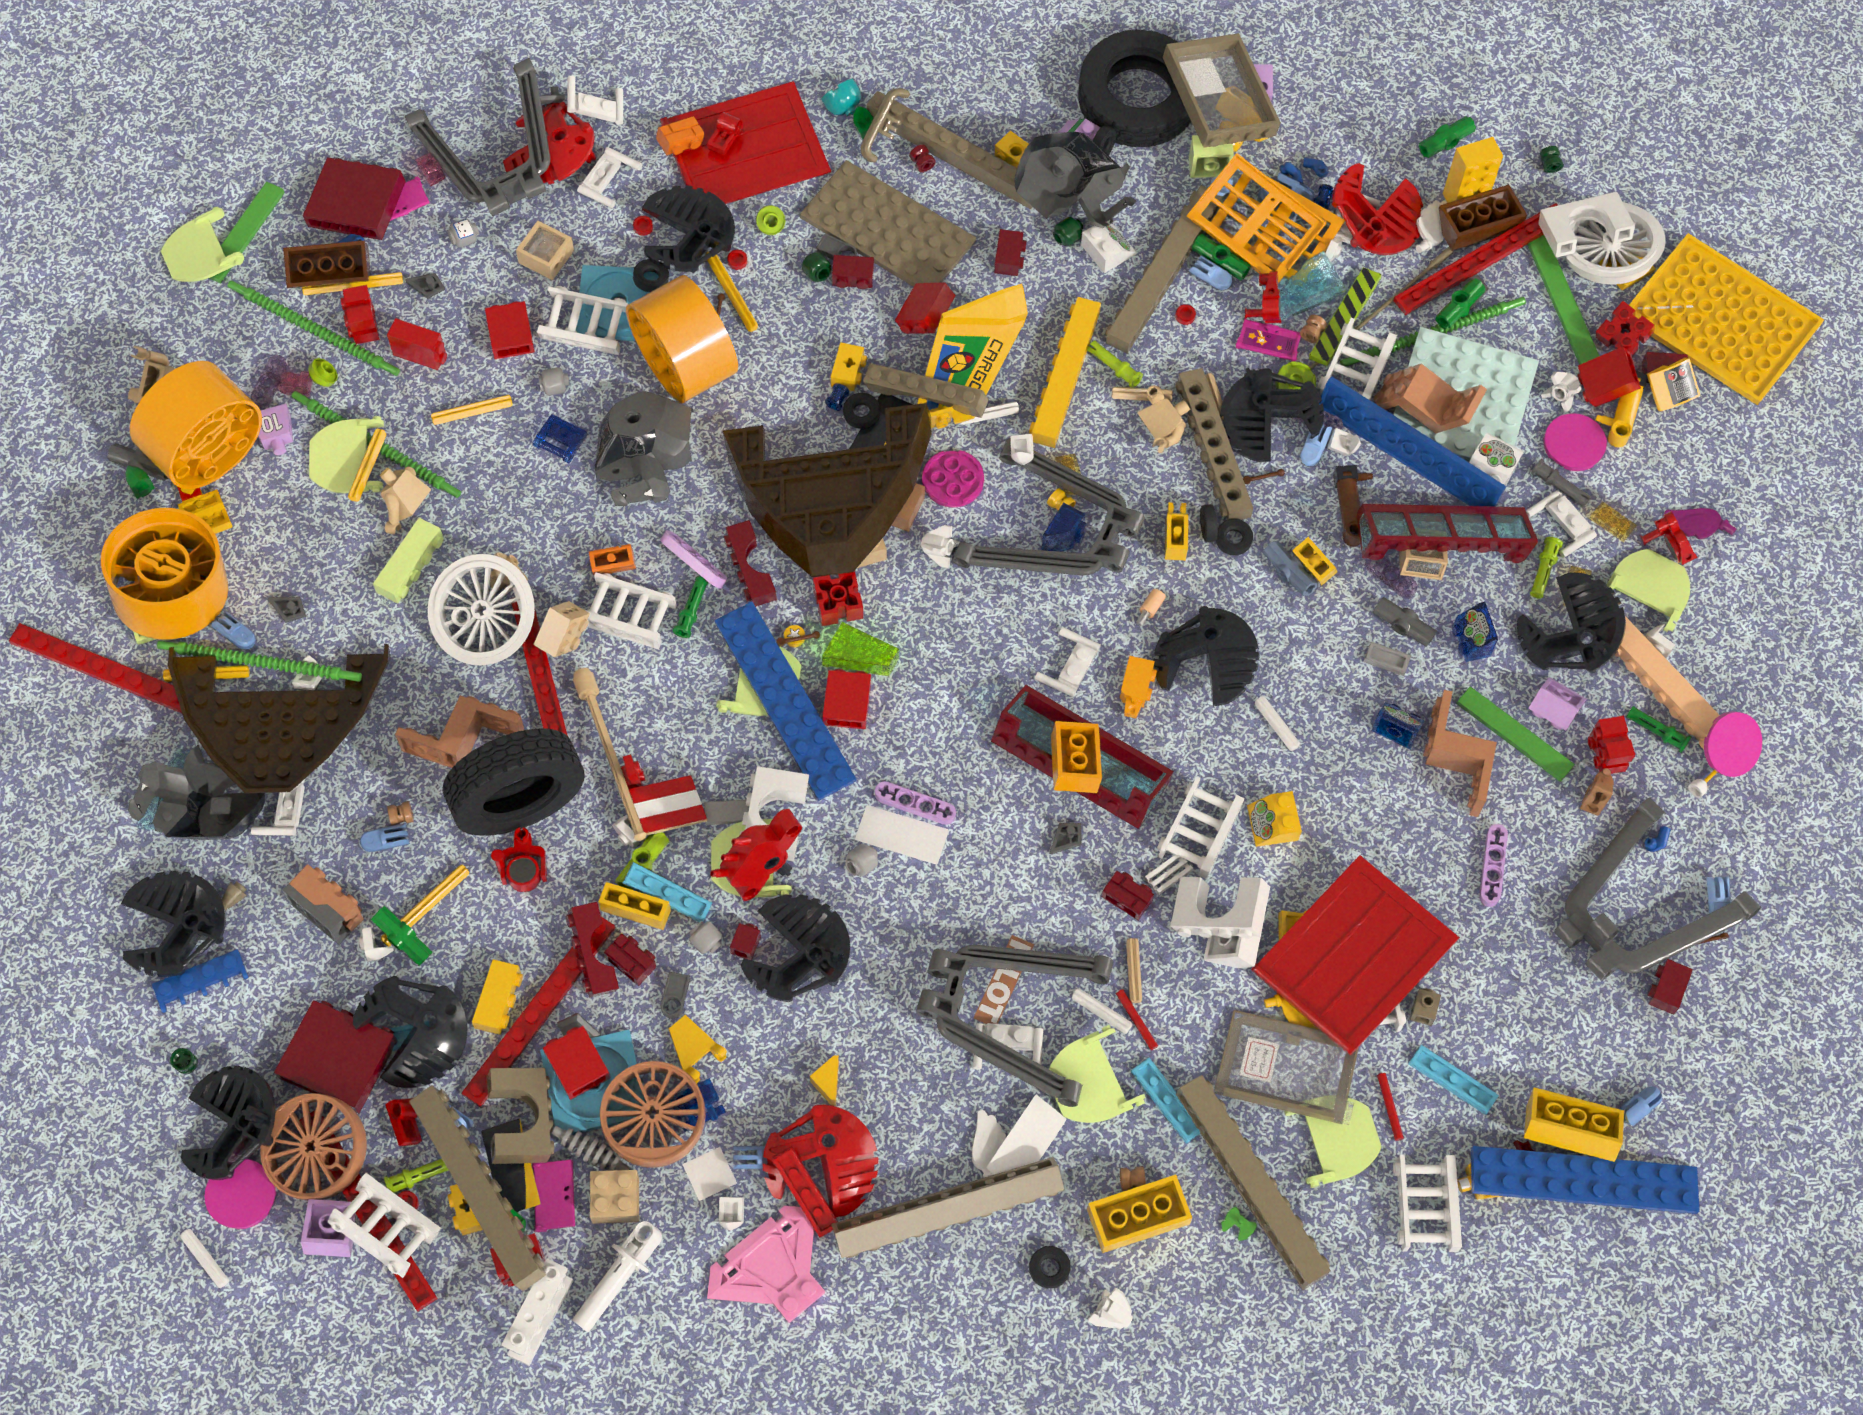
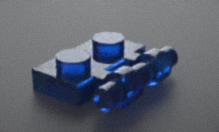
[669,1078,726,1132]

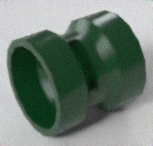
[1540,146,1564,173]
[170,1048,198,1074]

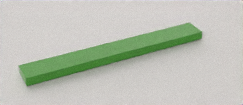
[1527,235,1599,365]

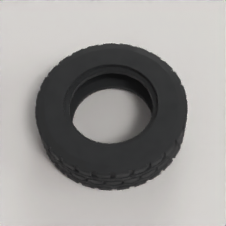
[1078,29,1199,148]
[442,728,585,836]

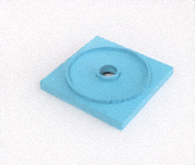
[576,265,659,341]
[540,1030,645,1135]

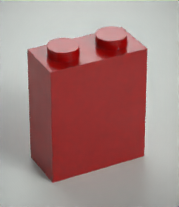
[894,282,956,334]
[485,301,535,360]
[387,318,447,370]
[1577,346,1641,407]
[823,669,871,729]
[543,1026,611,1100]

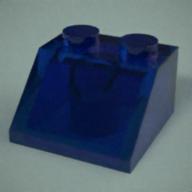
[1041,502,1087,552]

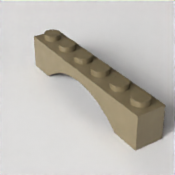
[863,363,989,418]

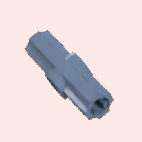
[1263,540,1317,596]

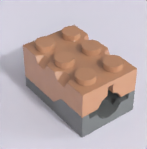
[283,864,364,945]

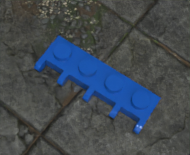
[152,949,249,1013]

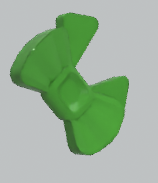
[1221,1207,1257,1241]

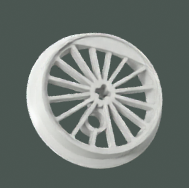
[1564,202,1665,284]
[428,554,535,665]

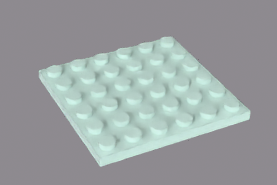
[1394,327,1539,461]

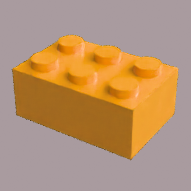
[1051,721,1102,793]

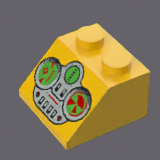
[1247,791,1302,847]

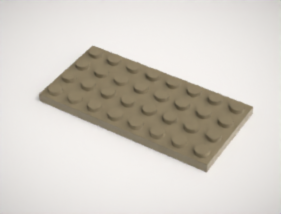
[800,160,976,287]

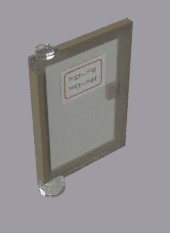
[1211,1010,1359,1125]

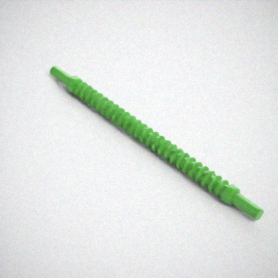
[228,280,400,376]
[1340,297,1526,367]
[291,390,461,498]
[157,640,362,682]

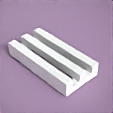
[1145,855,1193,896]

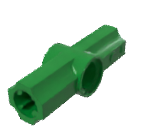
[1418,116,1476,158]
[1192,234,1251,281]
[1435,278,1485,330]
[370,906,433,966]

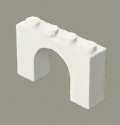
[1539,192,1635,257]
[740,766,809,861]
[1171,877,1270,939]

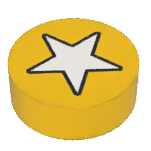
[784,625,805,647]

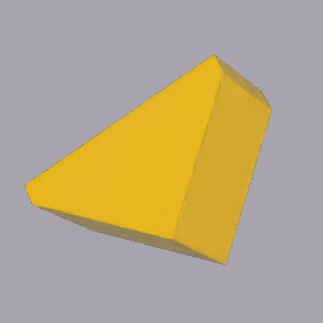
[810,1055,839,1106]

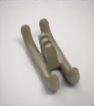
[860,88,910,163]

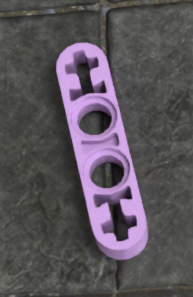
[660,530,727,588]
[875,782,956,825]
[1479,824,1508,907]

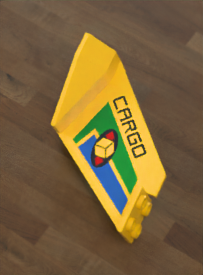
[917,284,1028,429]

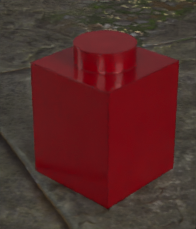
[730,923,761,960]

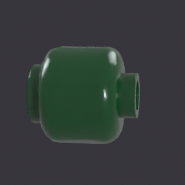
[1053,217,1083,247]
[802,252,831,282]

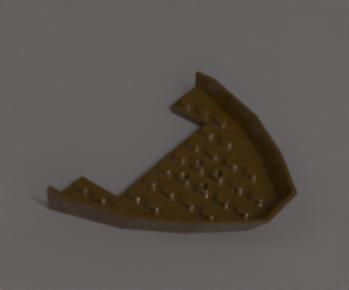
[723,403,932,577]
[167,644,391,793]

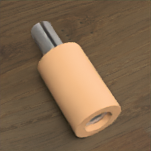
[1136,589,1166,626]

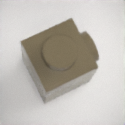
[1410,988,1441,1026]

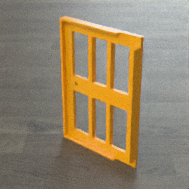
[1186,153,1327,283]
[1206,173,1345,287]

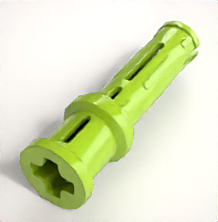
[1087,340,1143,388]
[1530,536,1563,599]
[384,1158,448,1193]

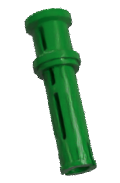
[673,576,708,638]
[1626,706,1692,753]

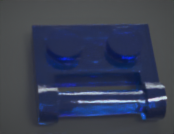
[532,414,587,464]

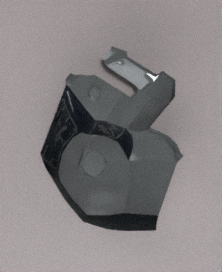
[1014,132,1136,228]
[595,391,694,506]
[128,745,265,840]

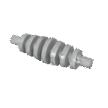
[552,1126,631,1171]

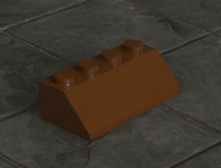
[1439,184,1527,251]
[283,240,370,289]

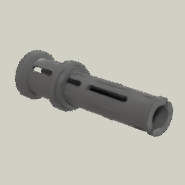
[1530,458,1591,507]

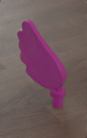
[1664,508,1737,540]

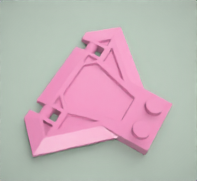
[707,1206,825,1323]

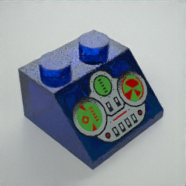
[1452,602,1498,662]
[1371,702,1425,750]

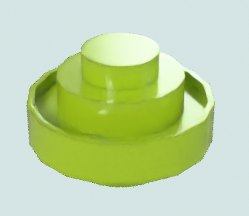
[756,205,786,235]
[308,358,338,387]

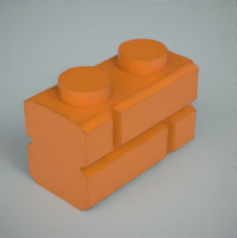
[656,116,704,155]
[589,544,636,575]

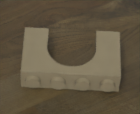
[487,1068,554,1164]

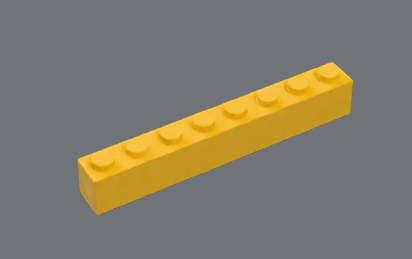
[1029,297,1101,448]

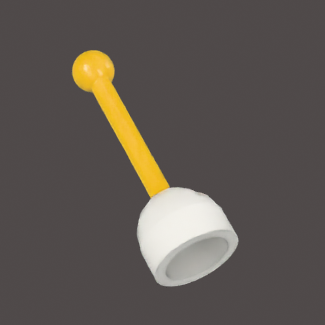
[1688,770,1718,798]

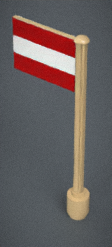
[573,668,707,841]

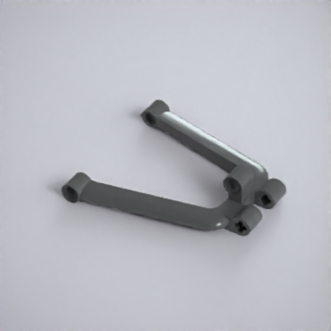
[405,58,550,217]
[952,438,1145,576]
[1554,797,1761,981]
[916,944,1114,1107]

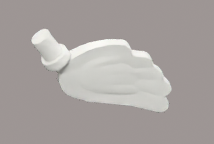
[1416,200,1447,253]
[972,1110,1006,1178]

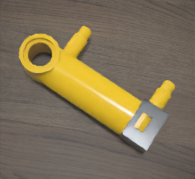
[1595,371,1648,447]

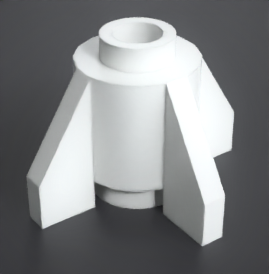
[1541,372,1581,412]
[921,525,960,568]
[1088,1288,1133,1330]

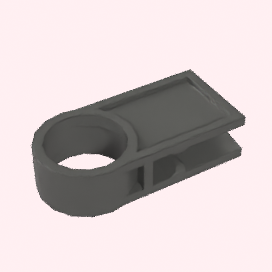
[816,233,857,260]
[661,971,691,1019]

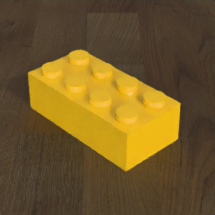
[1442,137,1503,203]
[1524,1087,1624,1162]
[1087,1175,1192,1253]

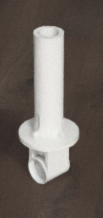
[572,1221,662,1332]

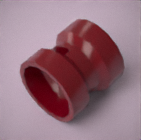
[909,144,936,173]

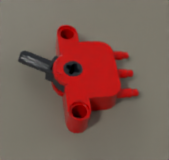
[710,809,802,901]

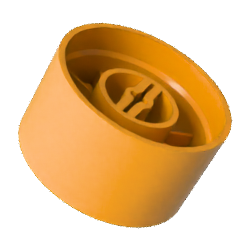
[626,275,738,403]
[129,361,262,489]
[101,508,228,640]

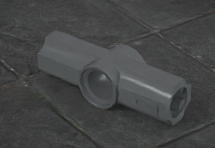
[107,443,169,481]
[1373,597,1437,647]

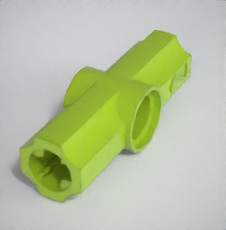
[615,832,669,890]

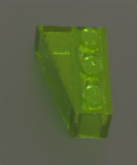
[822,622,899,676]

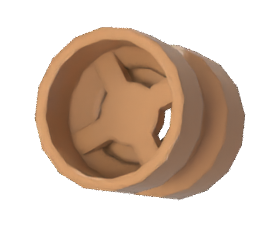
[1300,315,1327,343]
[387,801,414,826]
[1120,1166,1146,1191]

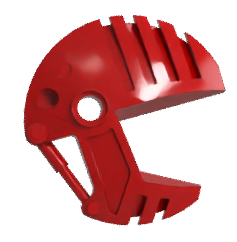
[503,102,596,185]
[1332,163,1423,255]
[763,1105,878,1217]

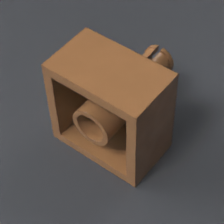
[891,483,925,532]

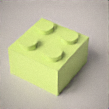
[1189,135,1234,178]

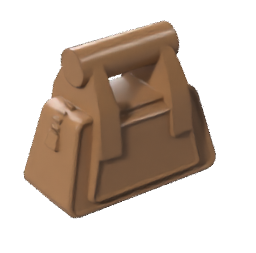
[1580,768,1614,816]

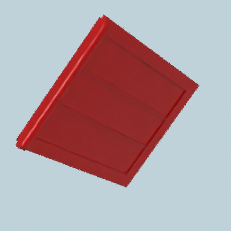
[660,81,831,204]
[1251,855,1460,1056]

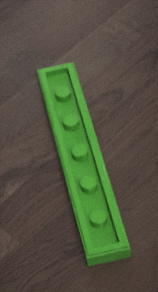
[209,181,285,284]
[1456,686,1575,782]

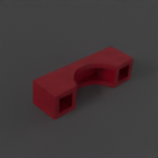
[723,520,777,607]
[566,902,619,998]

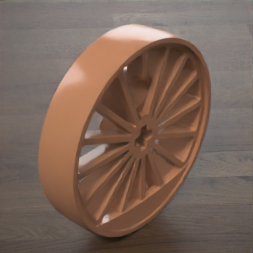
[600,1061,706,1168]
[260,1093,367,1201]

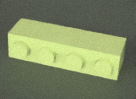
[373,518,444,604]

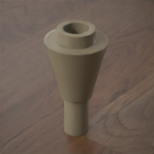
[222,881,248,911]

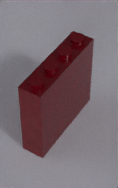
[303,157,406,240]
[274,1000,398,1114]

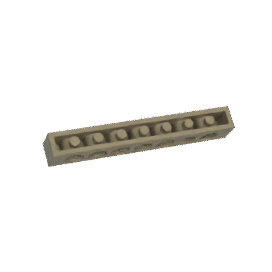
[1175,368,1253,520]

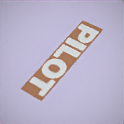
[974,935,1034,1024]

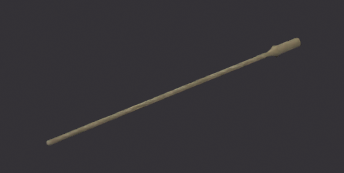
[1309,247,1453,370]

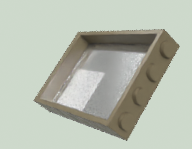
[1163,33,1281,148]

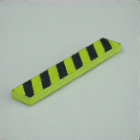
[1309,267,1381,366]

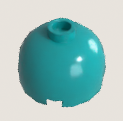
[821,79,861,116]

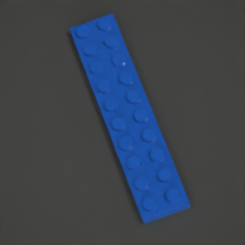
[1319,376,1507,507]
[715,601,857,801]
[1471,1146,1700,1214]

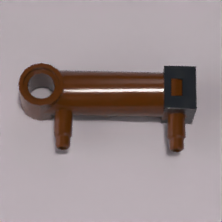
[1333,465,1380,547]

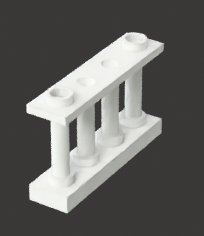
[537,286,628,355]
[1317,318,1397,400]
[585,572,677,650]
[1157,777,1245,879]
[1393,1155,1462,1252]
[328,1173,441,1278]
[501,1259,574,1366]

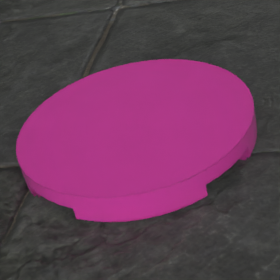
[1543,414,1607,471]
[922,450,984,507]
[1704,711,1762,777]
[204,1159,276,1230]

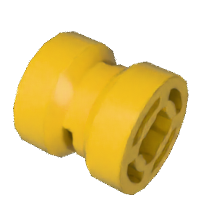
[1047,488,1076,517]

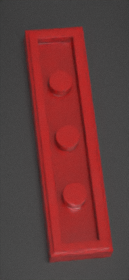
[771,1146,838,1238]

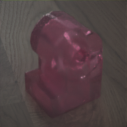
[415,152,446,187]
[279,371,313,397]

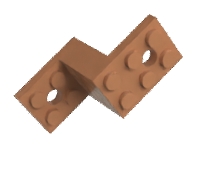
[1373,363,1487,434]
[1423,690,1497,817]
[395,695,525,768]

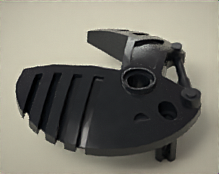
[642,186,735,273]
[1220,368,1324,462]
[1517,572,1626,673]
[1153,606,1260,707]
[121,871,226,977]
[741,895,850,1002]
[352,976,468,1088]
[181,1066,276,1180]

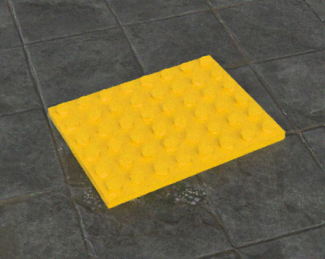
[1629,233,1824,406]

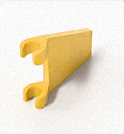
[669,1015,727,1084]

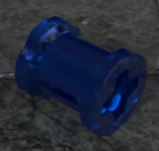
[1313,184,1334,210]
[825,383,850,411]

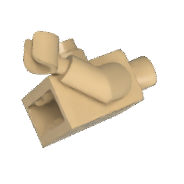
[128,346,174,403]
[1137,385,1191,453]
[380,466,431,534]

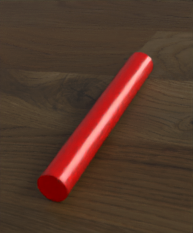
[1116,989,1158,1051]
[1377,1073,1404,1141]

